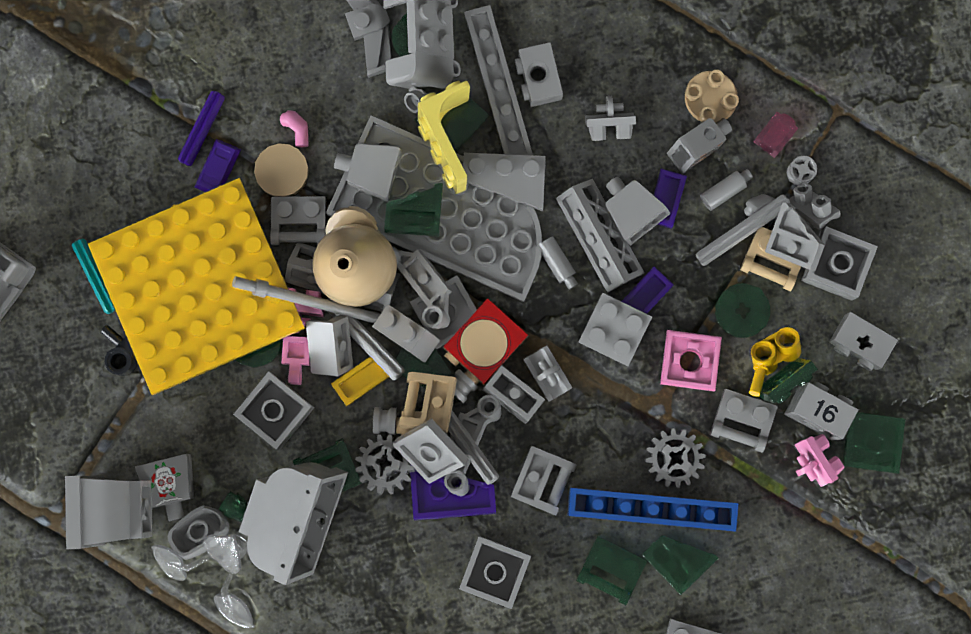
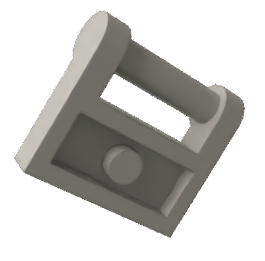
[270,196,326,245]
[710,389,778,453]
[511,446,577,515]

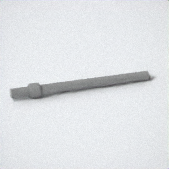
[232,276,380,323]

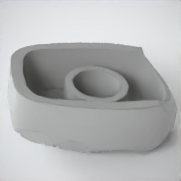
[168,505,230,560]

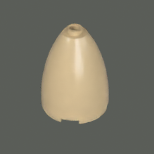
[313,224,397,307]

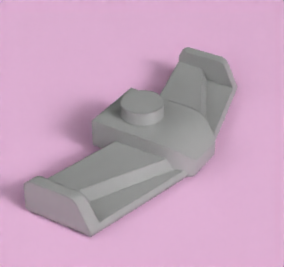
[345,0,392,78]

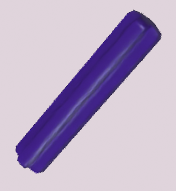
[178,91,225,166]

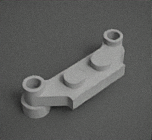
[392,247,453,329]
[444,395,502,496]

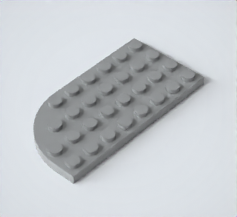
[326,116,542,302]

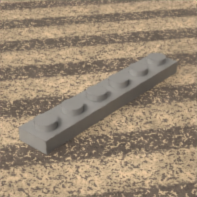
[464,5,533,155]

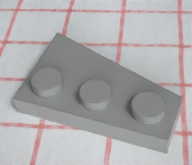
[463,153,545,211]

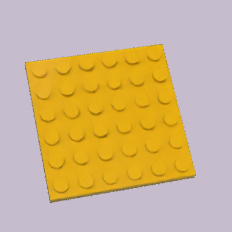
[88,178,305,395]

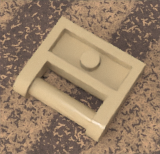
[740,227,801,292]
[398,372,457,433]

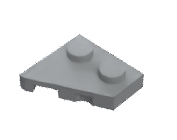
[765,202,825,271]

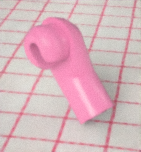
[280,110,309,148]

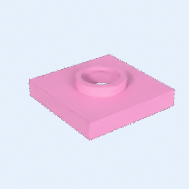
[660,330,722,392]

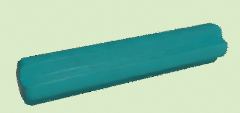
[72,239,116,314]

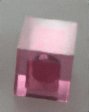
[753,112,798,158]

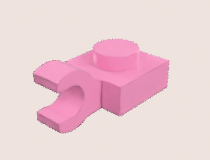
[281,336,310,385]

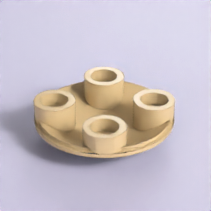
[684,70,739,123]

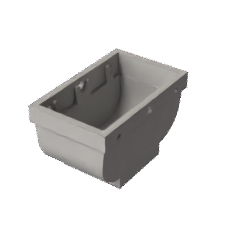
[239,462,348,585]
[65,476,153,549]

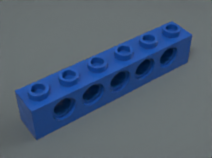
[567,488,738,531]

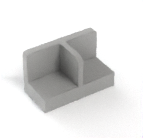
[306,315,353,376]

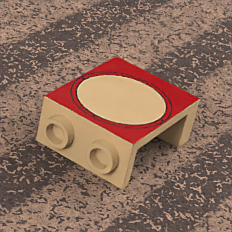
[443,299,528,385]

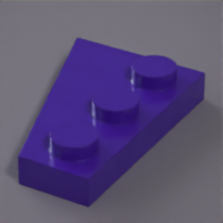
[410,465,496,521]

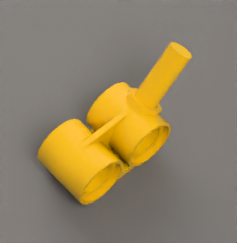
[749,327,801,396]

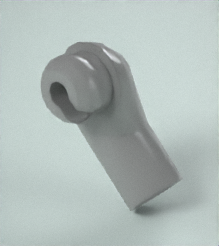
[744,194,776,217]

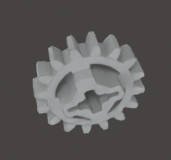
[645,428,706,488]
[355,434,415,495]

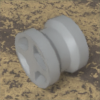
[787,156,817,186]
[454,369,478,403]
[373,407,397,435]

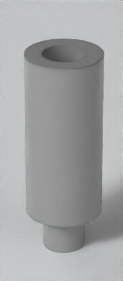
[700,169,753,211]
[539,236,578,290]

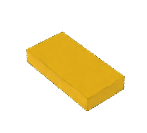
[331,357,389,406]

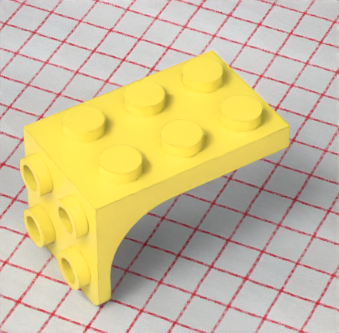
[418,81,470,194]

